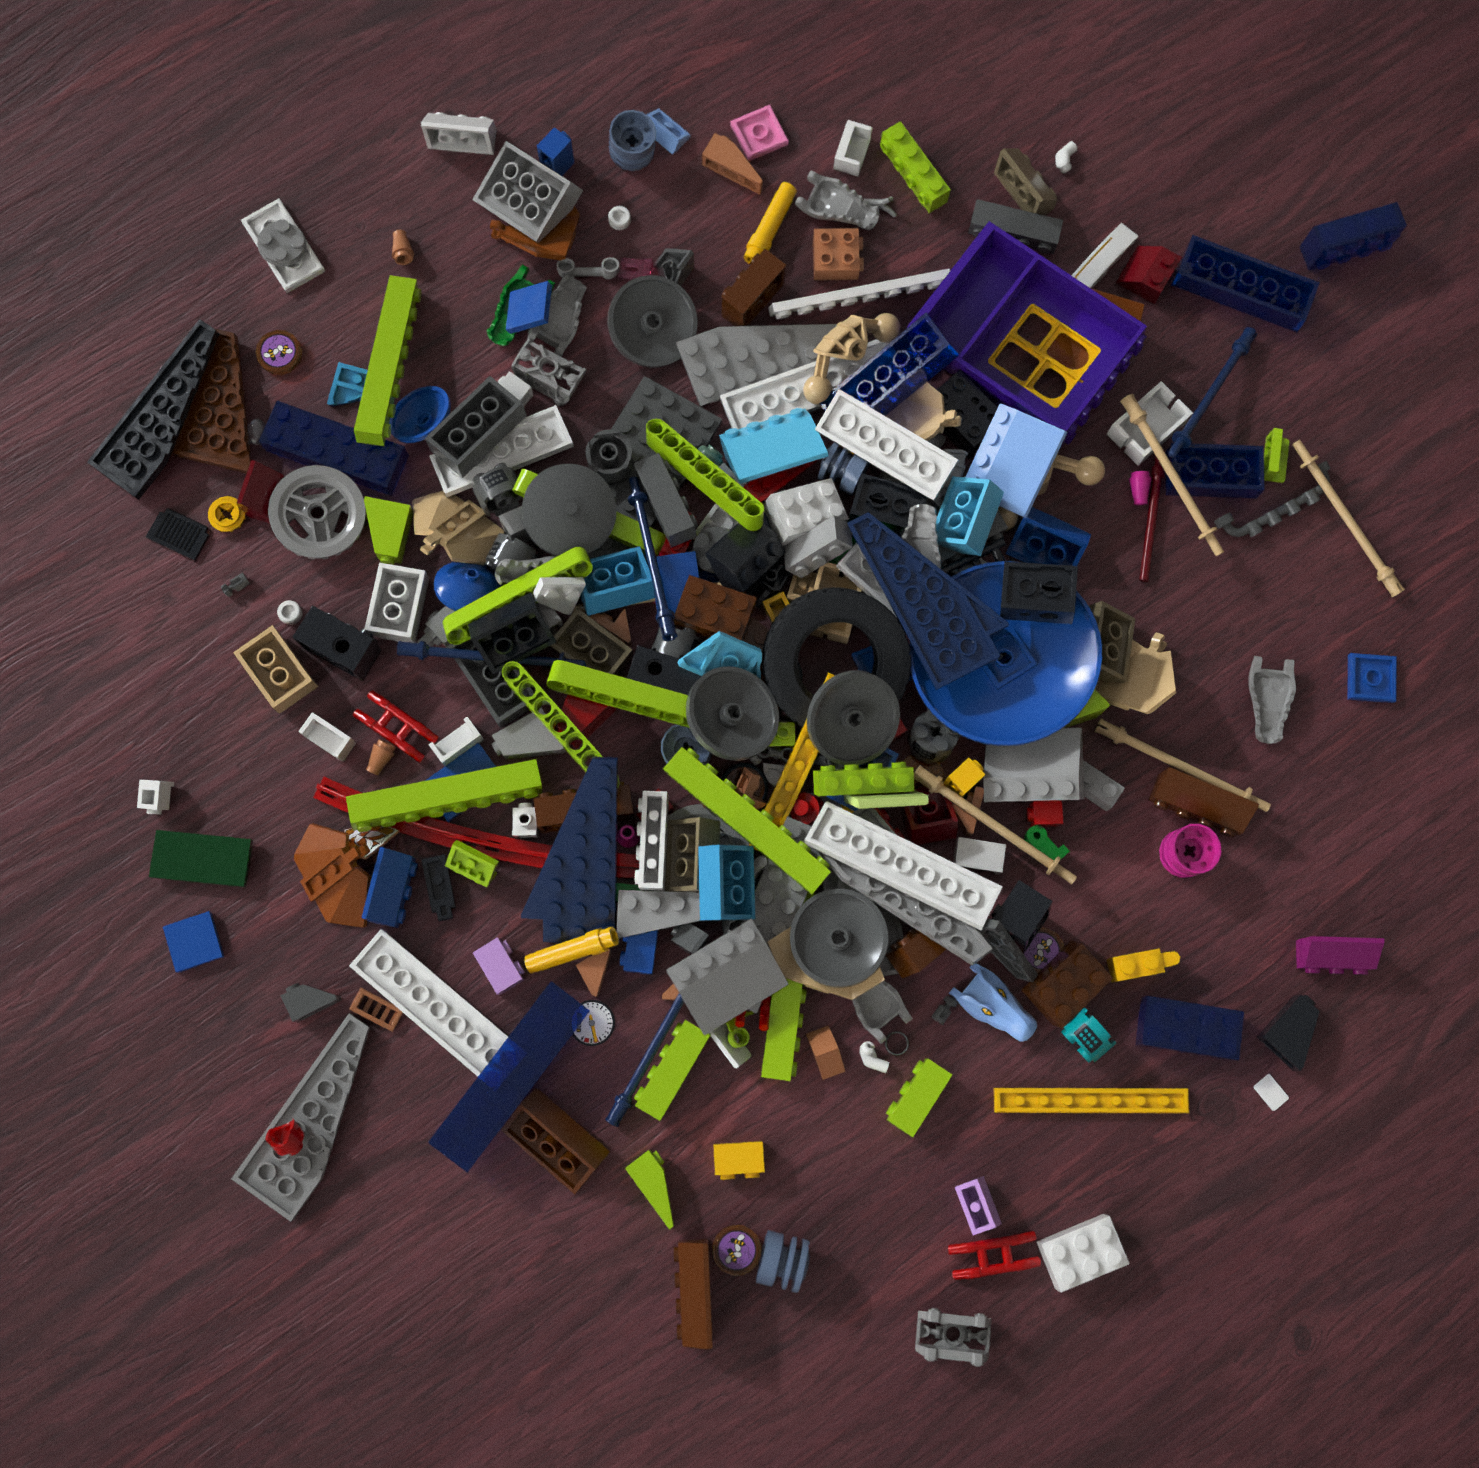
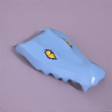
[949,963,1037,1042]

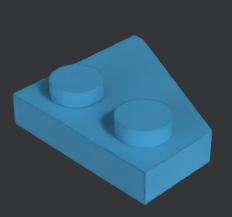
[327,362,368,407]

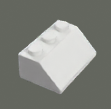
[421,112,496,155]

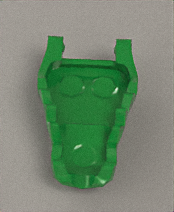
[487,264,555,346]

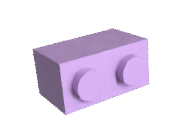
[473,937,525,995]
[955,1176,1002,1235]

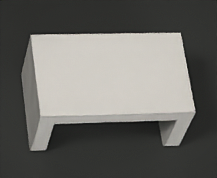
[833,120,873,177]
[299,712,356,762]
[428,717,484,766]
[953,837,1006,875]

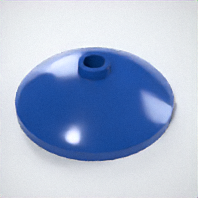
[389,386,451,443]
[434,562,503,611]

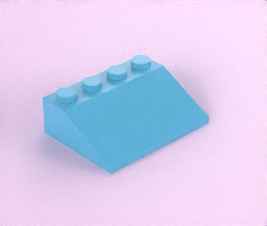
[719,408,828,484]

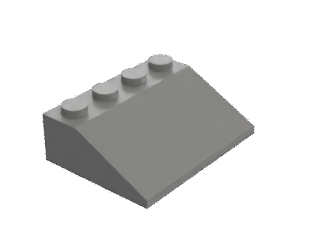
[472,141,583,243]
[983,728,1084,802]
[666,919,788,1036]

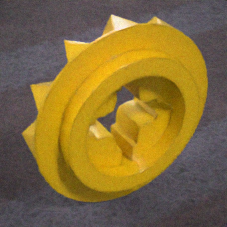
[208,496,246,533]

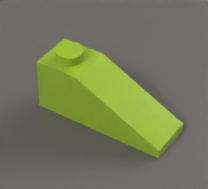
[625,1149,674,1229]

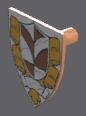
[344,825,399,864]

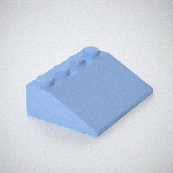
[965,404,1067,518]

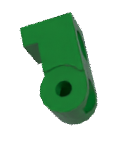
[1024,825,1070,860]

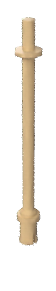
[1120,393,1224,557]
[1292,440,1405,597]
[1094,718,1271,812]
[914,765,1077,884]

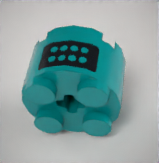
[1061,1007,1117,1063]

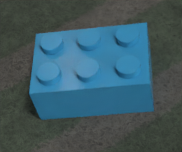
[580,546,655,616]
[698,845,755,920]

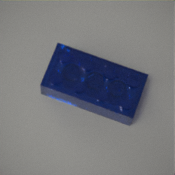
[1299,202,1407,270]
[1165,443,1264,499]
[1136,996,1244,1061]

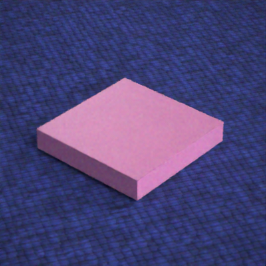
[730,105,789,161]

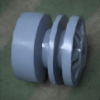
[609,110,656,171]
[817,442,870,496]
[661,725,712,766]
[756,1230,810,1293]

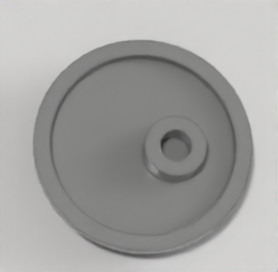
[257,219,306,266]

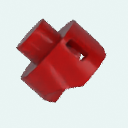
[790,793,824,825]
[266,1119,305,1156]

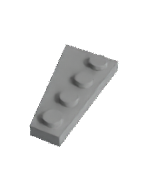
[617,890,703,939]

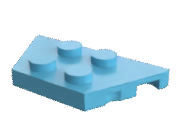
[677,631,762,679]

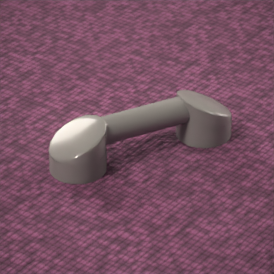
[557,257,620,279]

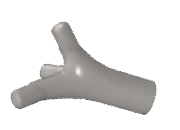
[864,196,897,218]

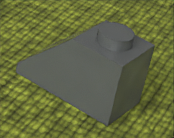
[670,923,709,955]
[280,983,342,1023]

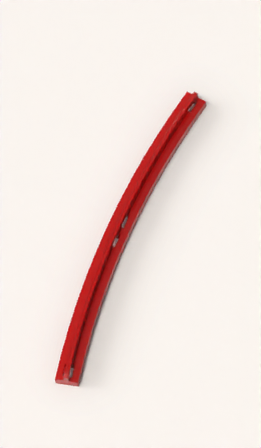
[313,777,640,879]

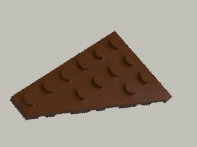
[171,329,251,474]

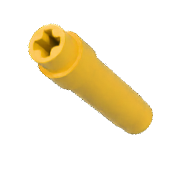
[743,182,797,264]
[524,927,619,974]

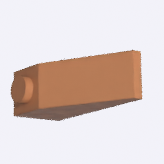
[702,133,763,195]

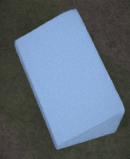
[647,109,691,154]

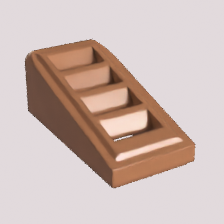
[349,987,403,1032]

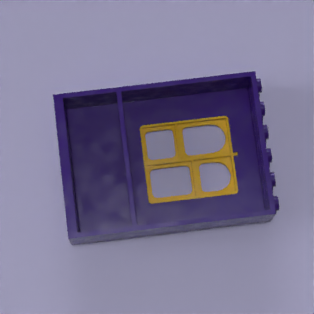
[907,221,1147,449]

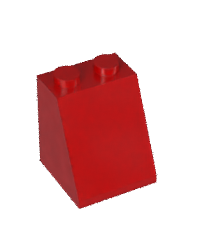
[556,695,616,749]

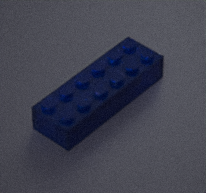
[1171,235,1320,332]
[819,313,959,416]
[259,401,409,496]

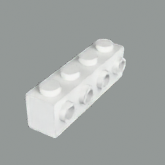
[635,791,669,891]

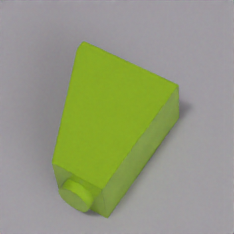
[364,496,413,565]

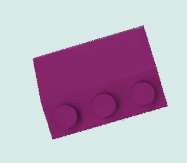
[1296,936,1384,975]

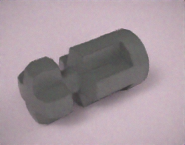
[221,572,251,597]
[931,996,957,1025]

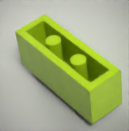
[886,1058,952,1137]

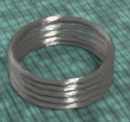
[885,1031,909,1055]

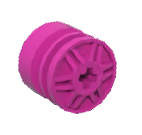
[1159,824,1221,878]

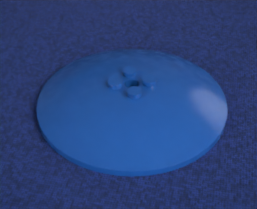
[909,561,1102,746]

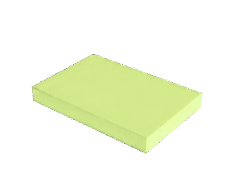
[844,790,928,809]

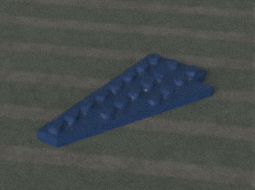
[847,512,1009,690]
[521,757,618,943]

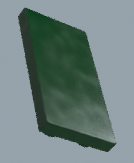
[149,830,253,887]

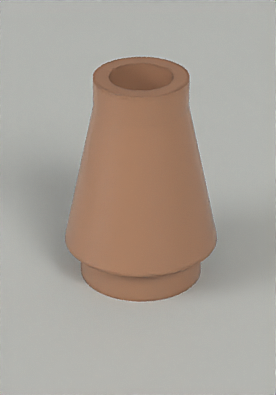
[392,230,414,265]
[366,739,396,775]

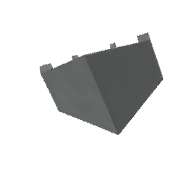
[654,248,694,286]

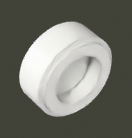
[608,206,631,230]
[277,600,302,625]

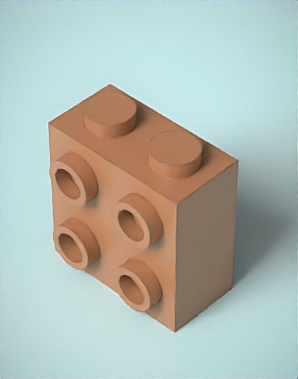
[813,228,864,280]

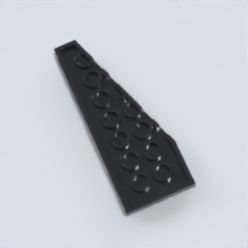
[87,319,219,500]

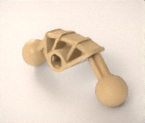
[803,313,901,405]
[998,453,1105,531]

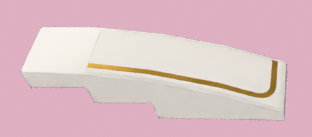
[1071,223,1138,289]

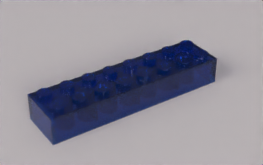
[428,981,590,1173]

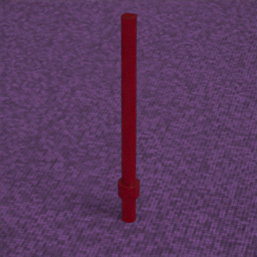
[1139,450,1165,582]

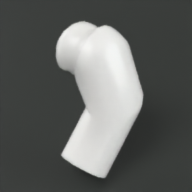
[1055,141,1077,173]
[859,1041,889,1073]

